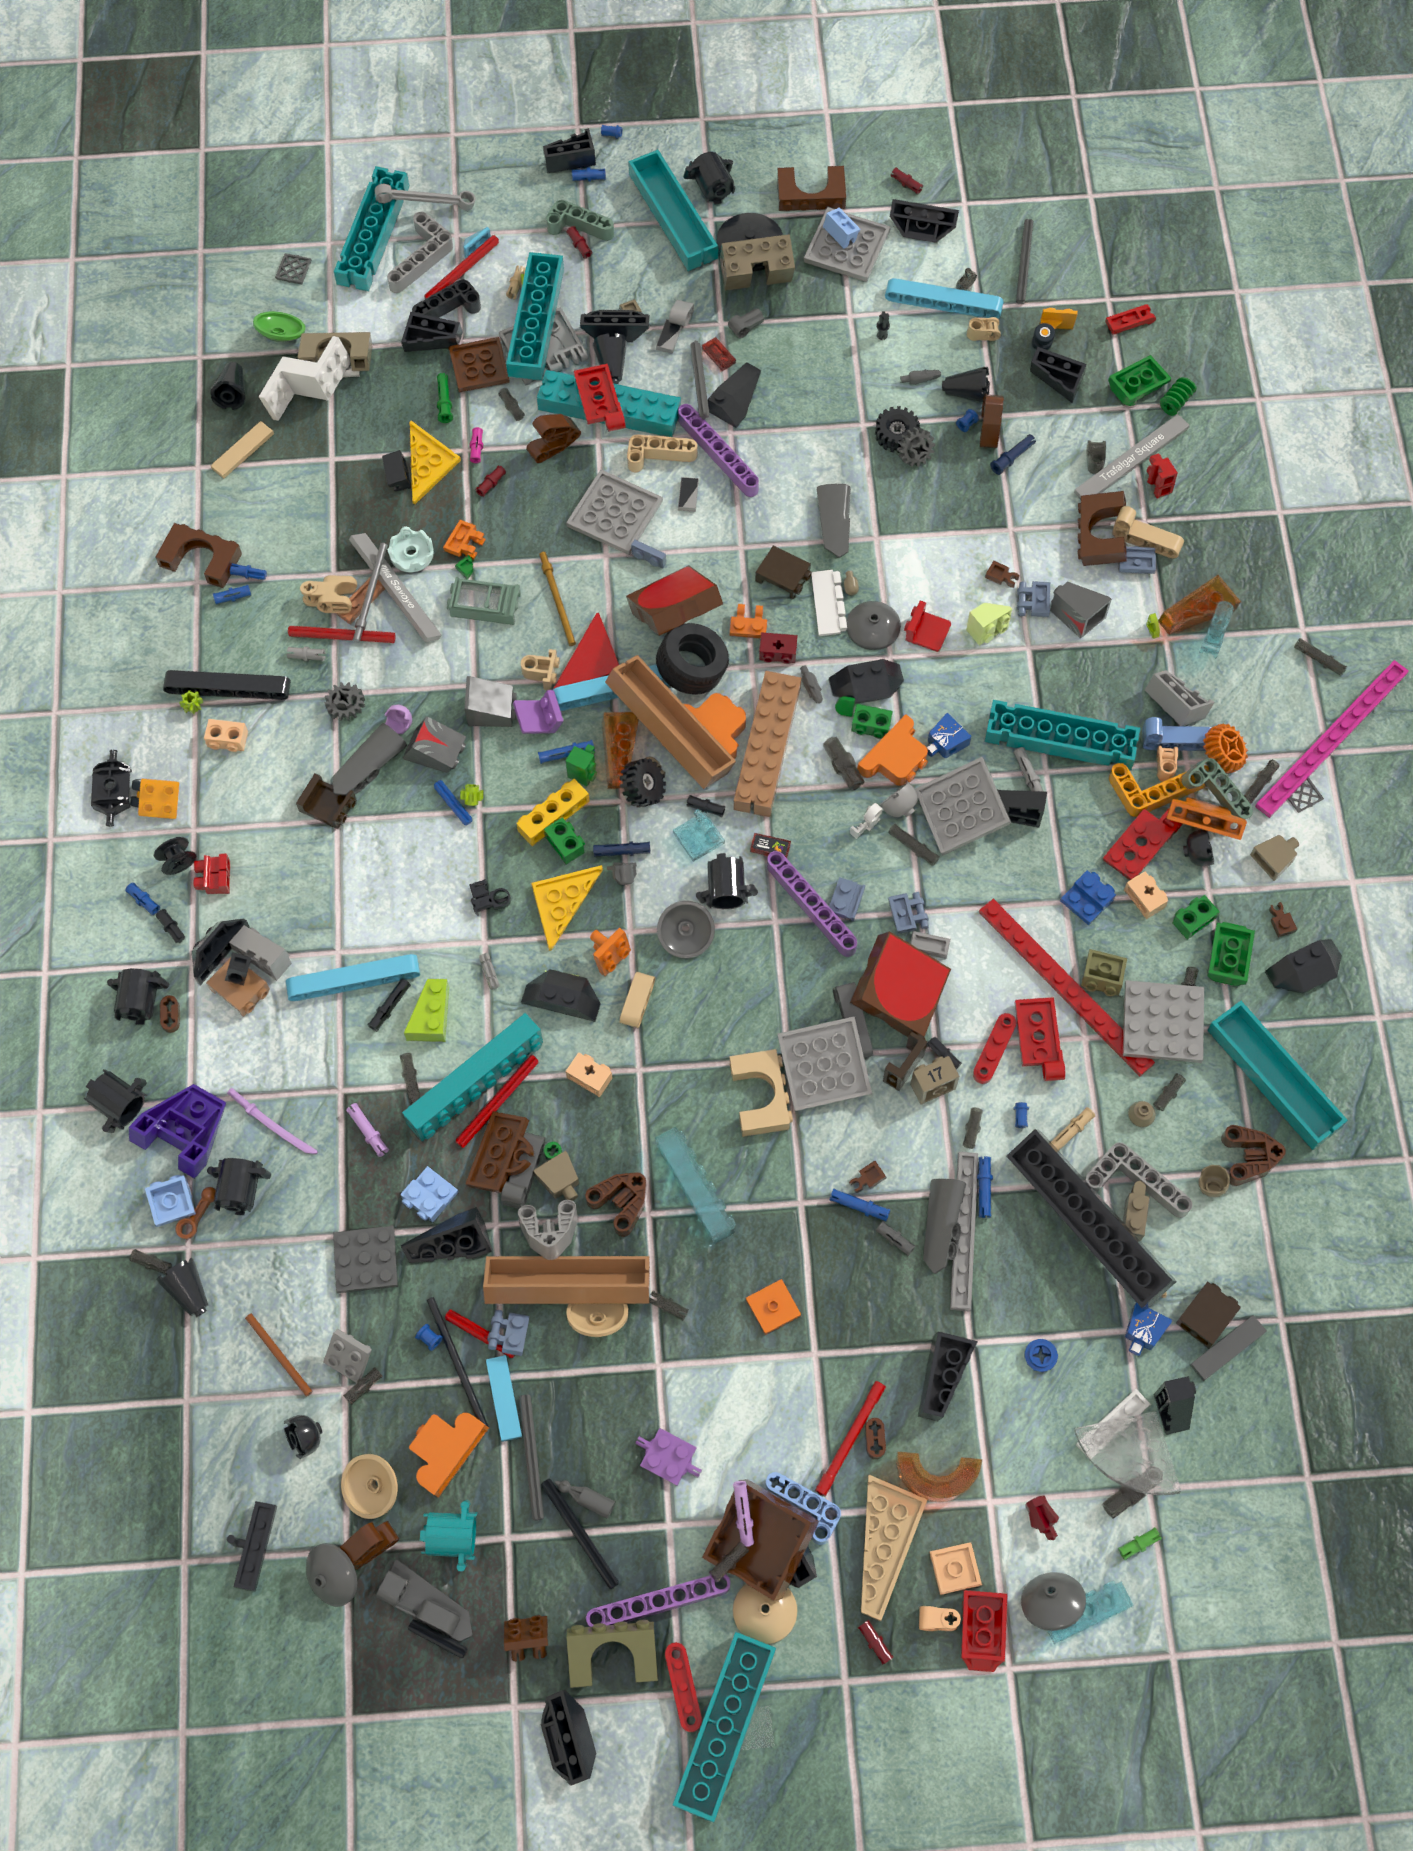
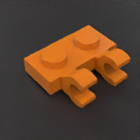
[443,520,486,559]
[730,604,767,638]

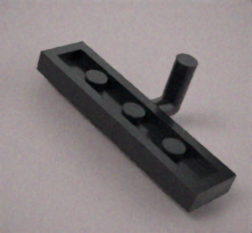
[227,1501,277,1592]

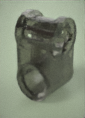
[1086,440,1106,474]

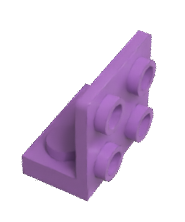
[513,690,563,734]

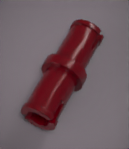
[890,167,924,195]
[566,226,593,259]
[475,465,506,497]
[858,1620,893,1665]

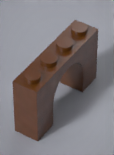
[777,166,846,211]
[1078,491,1127,566]
[155,523,242,589]

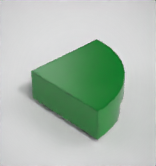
[455,555,473,579]

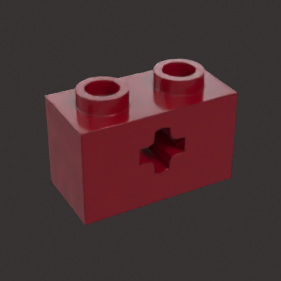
[759,632,798,664]

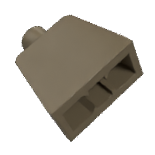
[1250,835,1299,881]
[533,1151,579,1201]

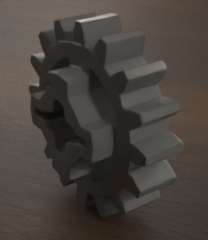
[897,427,935,467]
[324,682,365,721]

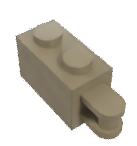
[1123,1181,1150,1241]

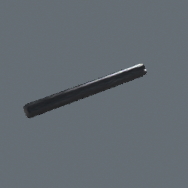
[541,1478,619,1589]

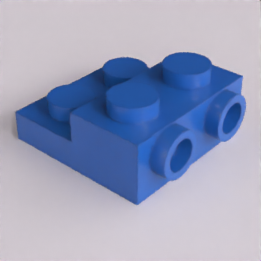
[1060,870,1116,925]

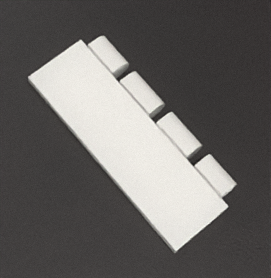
[811,570,847,636]

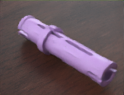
[346,1103,389,1157]
[733,1481,754,1547]

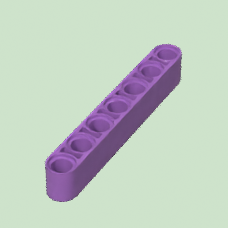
[678,404,759,497]
[767,851,857,957]
[586,1573,730,1627]

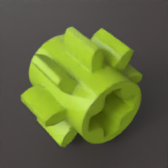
[179,690,204,714]
[460,784,483,806]

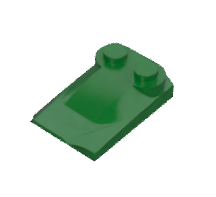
[1108,355,1171,406]
[1207,922,1255,986]

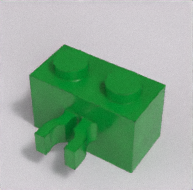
[565,744,597,786]

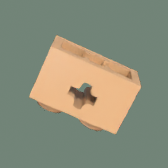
[1124,871,1168,919]
[566,1052,612,1097]

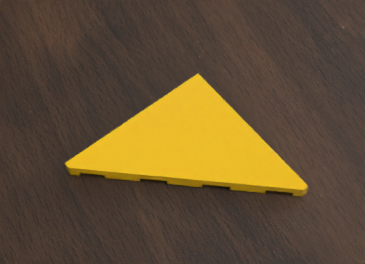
[409,421,461,504]
[531,865,603,951]

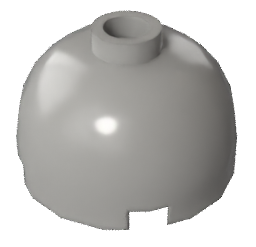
[880,782,918,817]

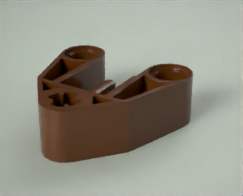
[980,394,1004,448]
[526,414,581,463]
[1221,1125,1286,1186]
[585,1172,647,1237]
[339,1521,399,1570]

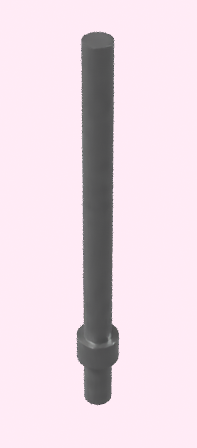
[353,543,388,642]

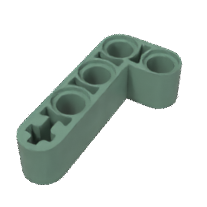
[546,200,614,241]
[1181,758,1253,819]

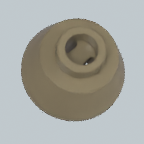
[1128,1101,1156,1127]

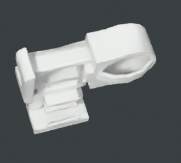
[850,803,883,839]

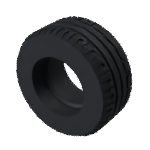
[656,623,729,695]

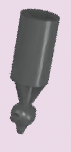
[555,1480,616,1519]

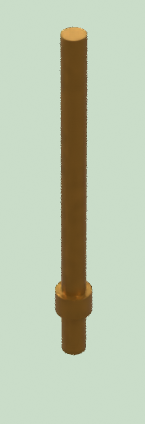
[539,552,576,646]

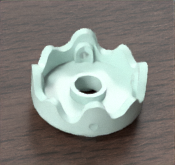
[388,526,434,573]

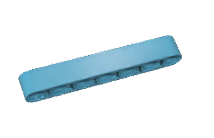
[885,278,1004,319]
[553,664,669,711]
[285,954,420,1001]

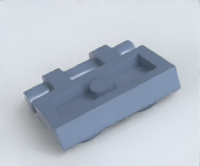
[1017,581,1051,617]
[888,892,929,934]
[487,1310,529,1356]

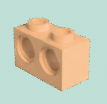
[204,719,248,752]

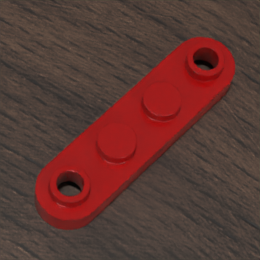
[973,1013,1017,1084]
[665,1642,702,1732]

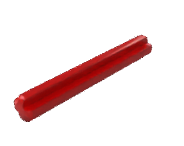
[445,1309,515,1358]

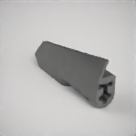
[816,483,851,558]
[333,723,407,796]
[923,1179,966,1274]
[376,1560,473,1642]

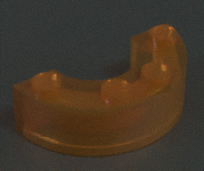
[896,1452,982,1502]

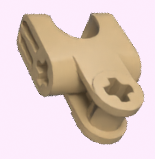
[300,575,357,614]

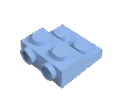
[400,1166,459,1223]
[145,1175,196,1227]

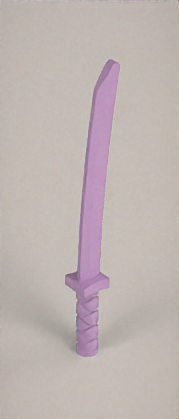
[227,1088,318,1154]

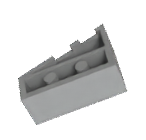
[1145,670,1215,726]
[229,925,292,981]

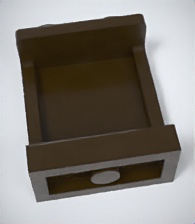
[755,545,812,599]
[296,773,357,829]
[883,1032,927,1091]
[1176,1281,1241,1349]

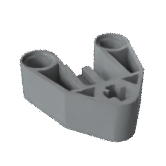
[518,1200,578,1260]

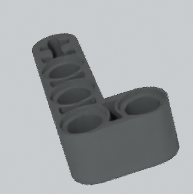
[833,982,873,1058]
[501,1132,546,1209]

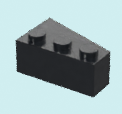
[543,128,596,173]
[401,312,463,352]
[997,789,1047,828]
[1153,1376,1196,1435]

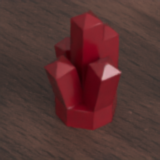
[1025,1495,1059,1540]

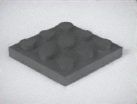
[333,1226,398,1293]

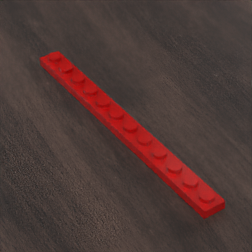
[979,898,1155,1077]

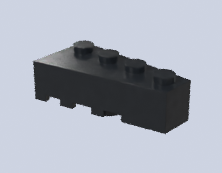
[918,1331,978,1422]

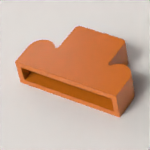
[409,1413,489,1498]

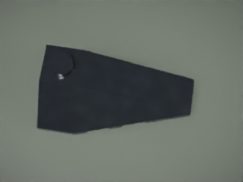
[708,362,761,428]
[401,1207,492,1263]

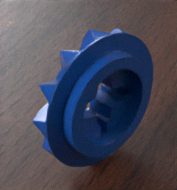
[1024,1339,1058,1373]

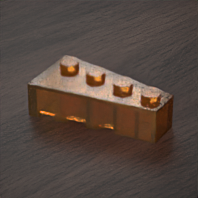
[1158,575,1241,635]
[602,712,639,789]

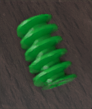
[1160,377,1197,416]

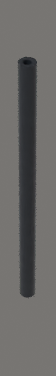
[426,1297,489,1427]

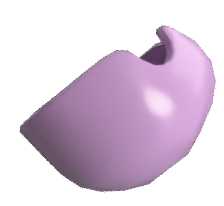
[385,705,412,734]

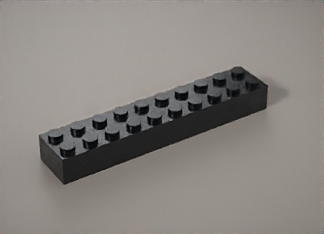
[1006,1129,1177,1309]

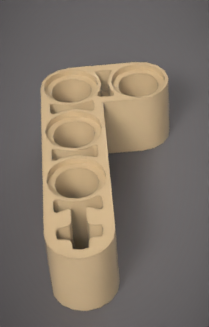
[627,434,698,472]
[1112,506,1184,559]

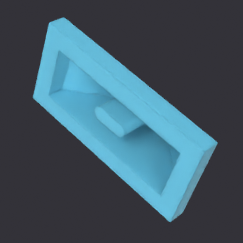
[463,227,491,258]

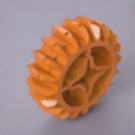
[1203,723,1248,774]

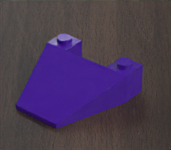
[129,1084,226,1179]

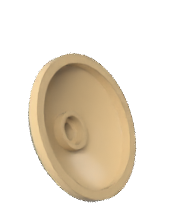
[567,1304,628,1337]
[341,1454,398,1519]
[733,1584,797,1644]

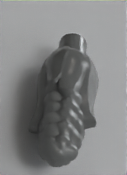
[900,369,941,385]
[800,665,823,703]

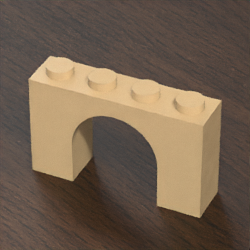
[730,1049,793,1137]

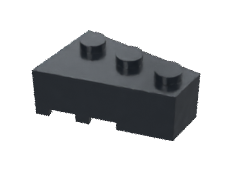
[1030,347,1087,403]

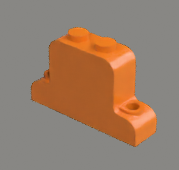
[684,693,746,759]
[857,714,928,786]
[1166,797,1247,840]

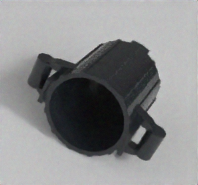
[683,151,735,204]
[696,853,758,909]
[107,968,169,1025]
[84,1069,147,1133]
[207,1158,271,1216]

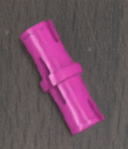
[469,427,484,463]

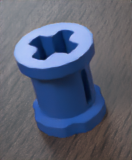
[956,409,979,432]
[415,1324,443,1351]

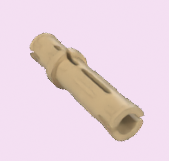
[1051,1107,1095,1151]

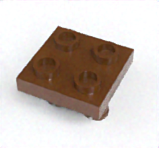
[504,1615,548,1662]

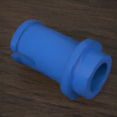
[601,125,623,139]
[1013,1102,1029,1128]

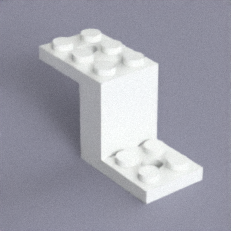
[259,336,351,421]

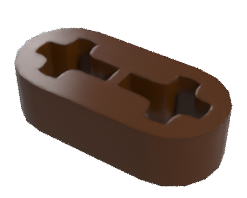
[160,995,180,1033]
[865,1418,886,1459]

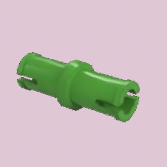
[1118,1527,1162,1560]

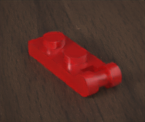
[1105,304,1156,335]

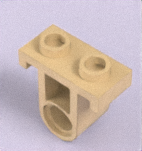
[521,649,560,690]

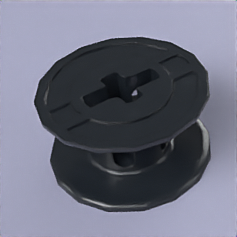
[153,837,197,875]

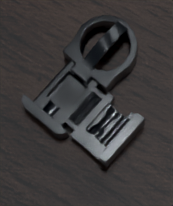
[469,879,511,916]

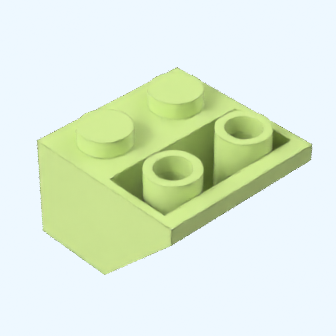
[966,603,1012,646]

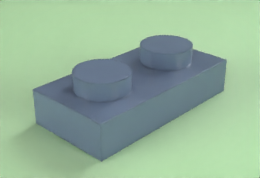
[631,539,666,568]

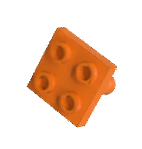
[590,928,631,976]

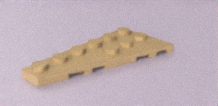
[861,1475,928,1622]

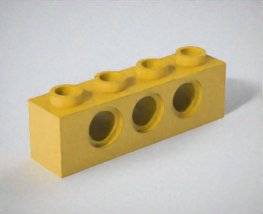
[516,779,590,846]

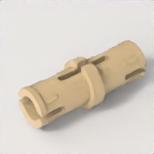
[506,265,526,299]

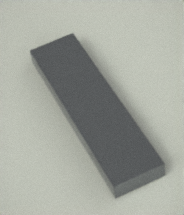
[1190,1315,1267,1381]

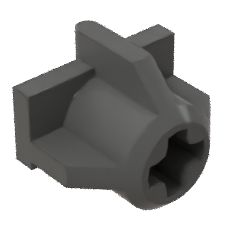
[607,862,637,885]

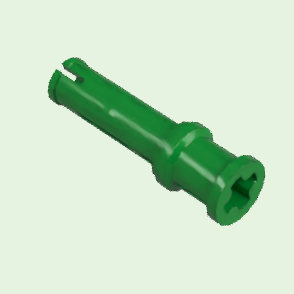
[437,373,453,423]

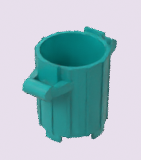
[420,1500,478,1571]

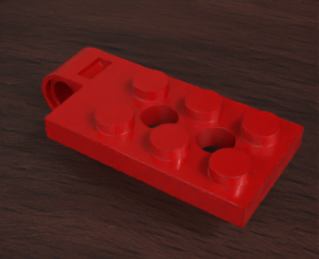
[573,364,626,432]
[1103,809,1183,880]
[1014,997,1065,1081]

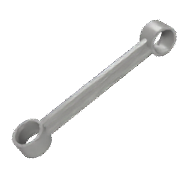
[375,184,476,211]

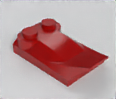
[961,1590,1007,1672]

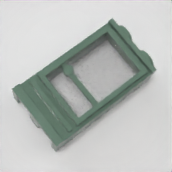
[447,577,521,625]

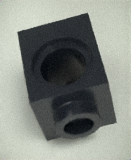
[225,952,252,986]

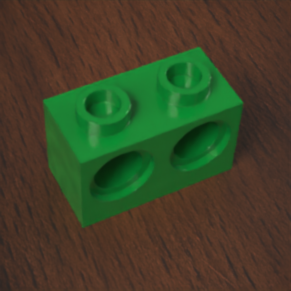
[851,704,893,739]
[544,817,585,865]
[1172,895,1220,940]

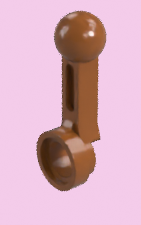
[176,1187,216,1239]

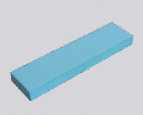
[486,1355,522,1442]

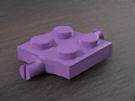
[635,1428,702,1486]

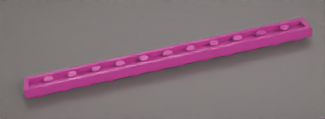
[1255,660,1409,818]

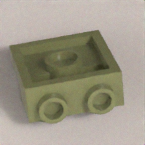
[1081,949,1127,996]

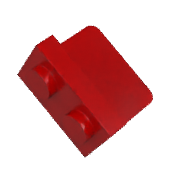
[904,600,951,652]

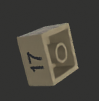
[910,1056,960,1104]

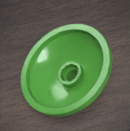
[253,311,305,342]

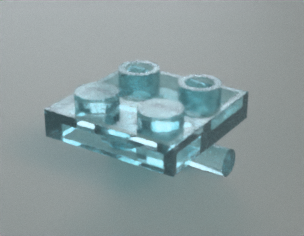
[673,810,725,862]

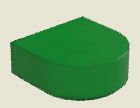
[835,697,855,717]

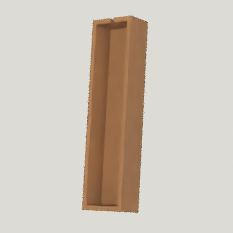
[605,655,736,789]
[734,670,801,817]
[483,1256,650,1304]

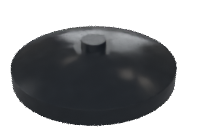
[716,213,783,271]

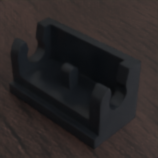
[382,450,412,491]

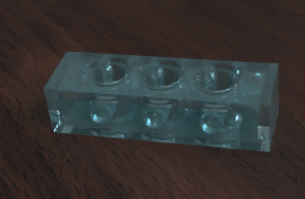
[1047,1580,1134,1644]

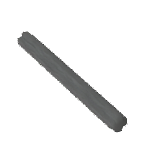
[1016,219,1034,304]
[690,340,709,420]
[519,1395,544,1521]

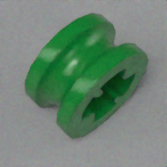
[544,1142,562,1160]

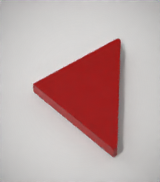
[554,612,619,689]

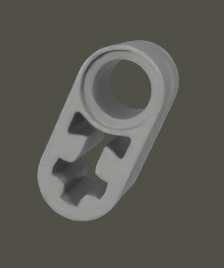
[669,300,694,326]

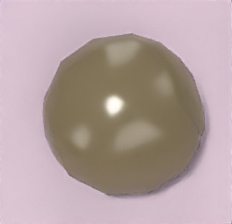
[1198,1165,1230,1197]

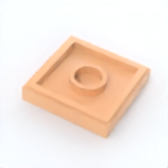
[929,1542,982,1595]

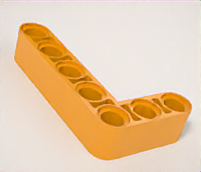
[1109,763,1209,817]

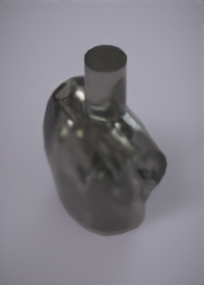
[956,268,977,291]

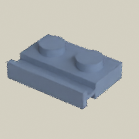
[1119,547,1156,574]
[829,877,866,921]

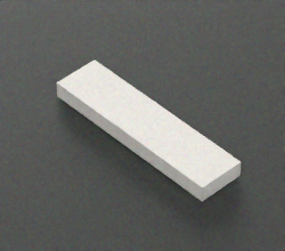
[1076,1389,1151,1461]

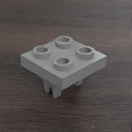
[323,1329,372,1383]

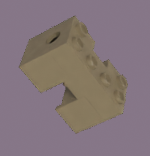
[720,234,795,291]

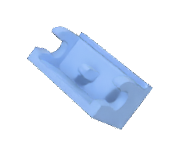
[823,207,860,249]

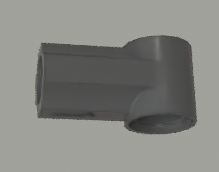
[728,308,764,338]

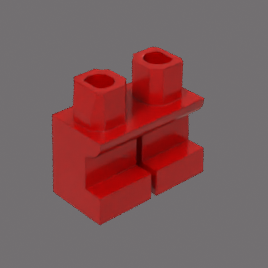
[1146,453,1178,498]
[193,853,230,894]

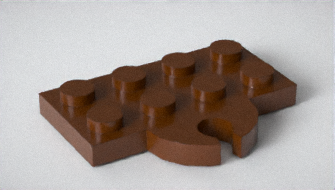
[465,1111,534,1194]

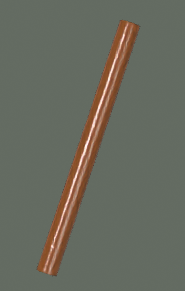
[245,1313,313,1397]

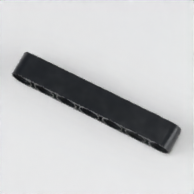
[163,670,291,700]

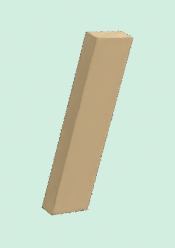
[211,421,274,478]

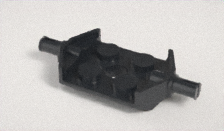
[91,749,132,827]

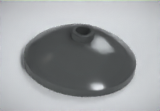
[847,601,901,650]
[657,901,715,958]
[306,1543,357,1607]
[1021,1572,1086,1631]

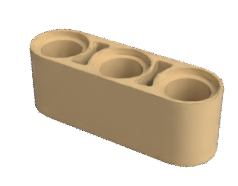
[620,972,655,1028]

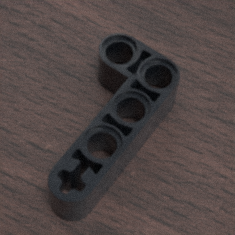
[412,279,481,318]

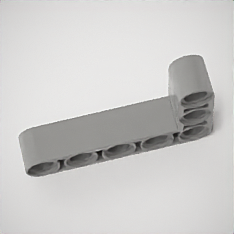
[387,212,453,293]
[1085,1142,1192,1218]

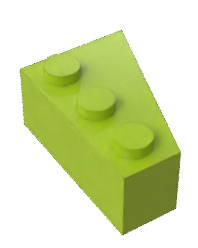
[404,979,449,1042]

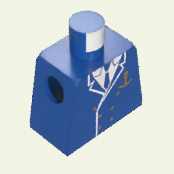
[927,713,972,758]
[1125,1302,1172,1356]

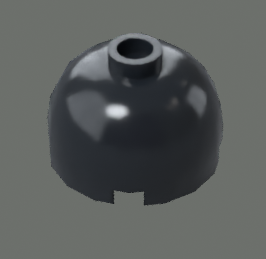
[1183,829,1214,867]
[284,1415,322,1459]

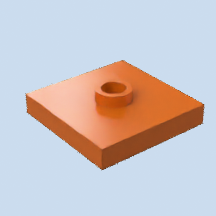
[746,1279,801,1335]

